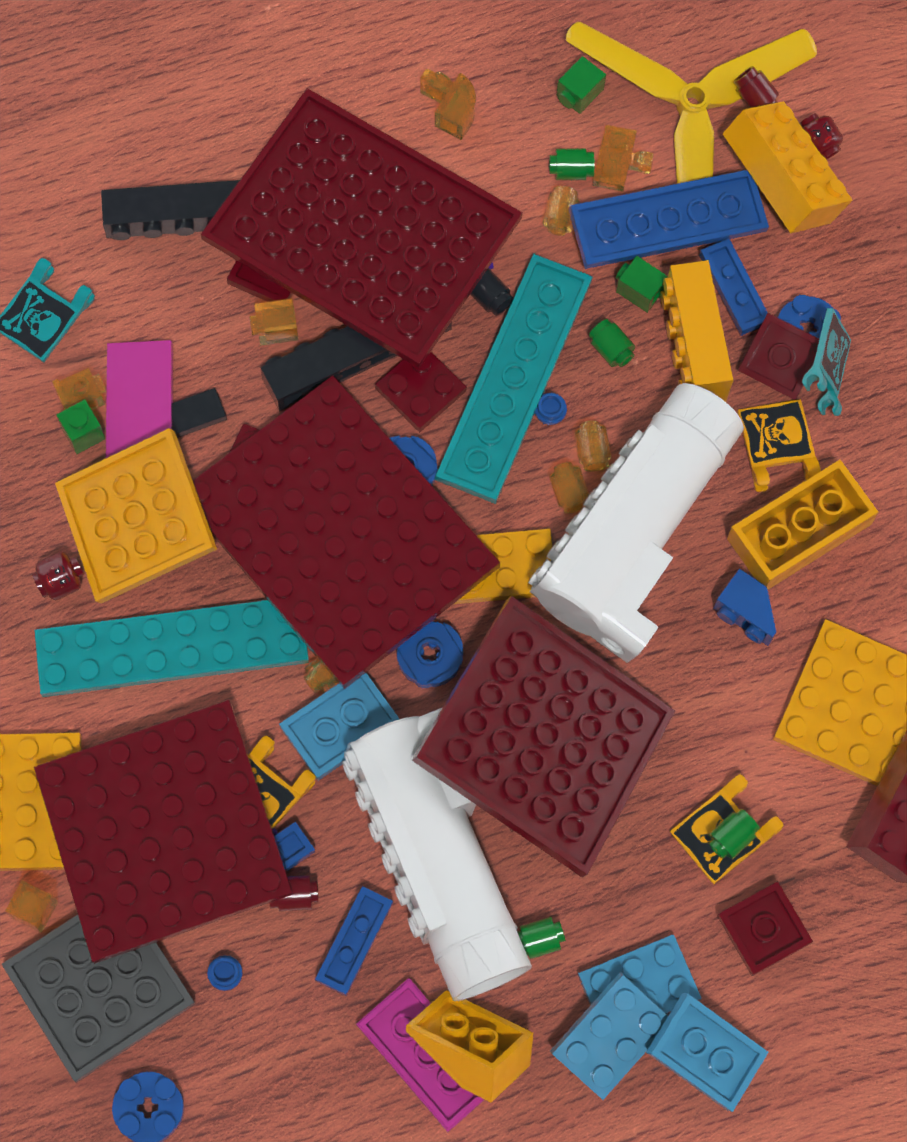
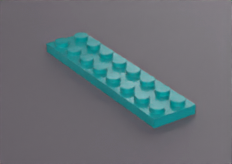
[435,254,593,504]
[34,600,309,697]

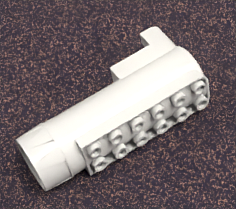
[528,383,744,663]
[342,708,532,1001]

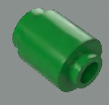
[549,148,595,180]
[589,319,636,367]
[709,809,760,860]
[517,916,566,959]

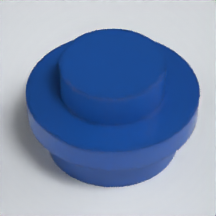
[535,393,567,425]
[207,955,243,991]

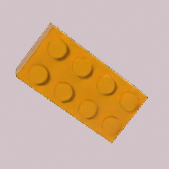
[723,101,853,234]
[660,260,733,402]
[727,459,879,590]

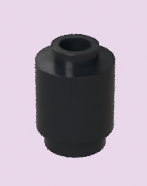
[470,268,514,316]

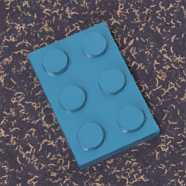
[279,673,399,781]
[578,934,702,1014]
[550,972,668,1100]
[646,993,769,1112]

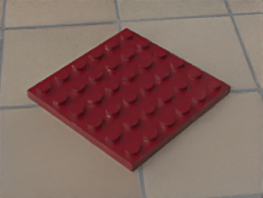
[412,596,675,877]
[34,700,293,964]

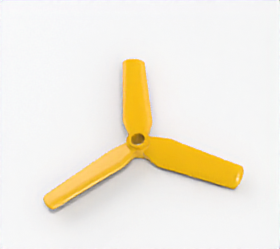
[566,22,817,184]

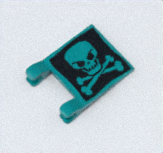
[0,258,95,363]
[802,308,851,416]

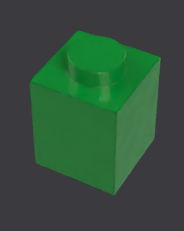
[556,56,606,114]
[616,256,668,313]
[56,399,105,455]

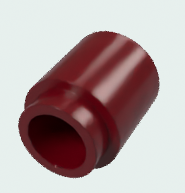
[734,66,779,108]
[269,875,319,912]

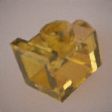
[52,368,106,410]

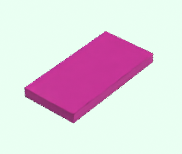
[106,340,173,458]
[356,978,484,1132]

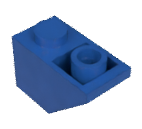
[713,568,776,646]

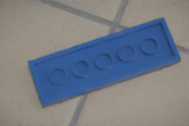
[569,170,769,269]

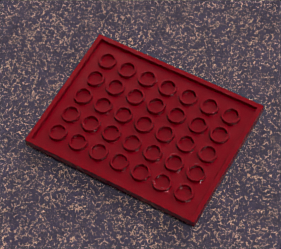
[201,88,523,368]
[193,376,500,689]

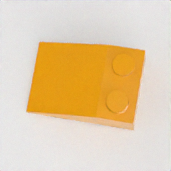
[406,990,533,1103]

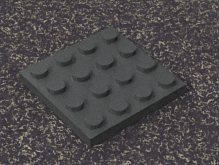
[1,915,195,1083]

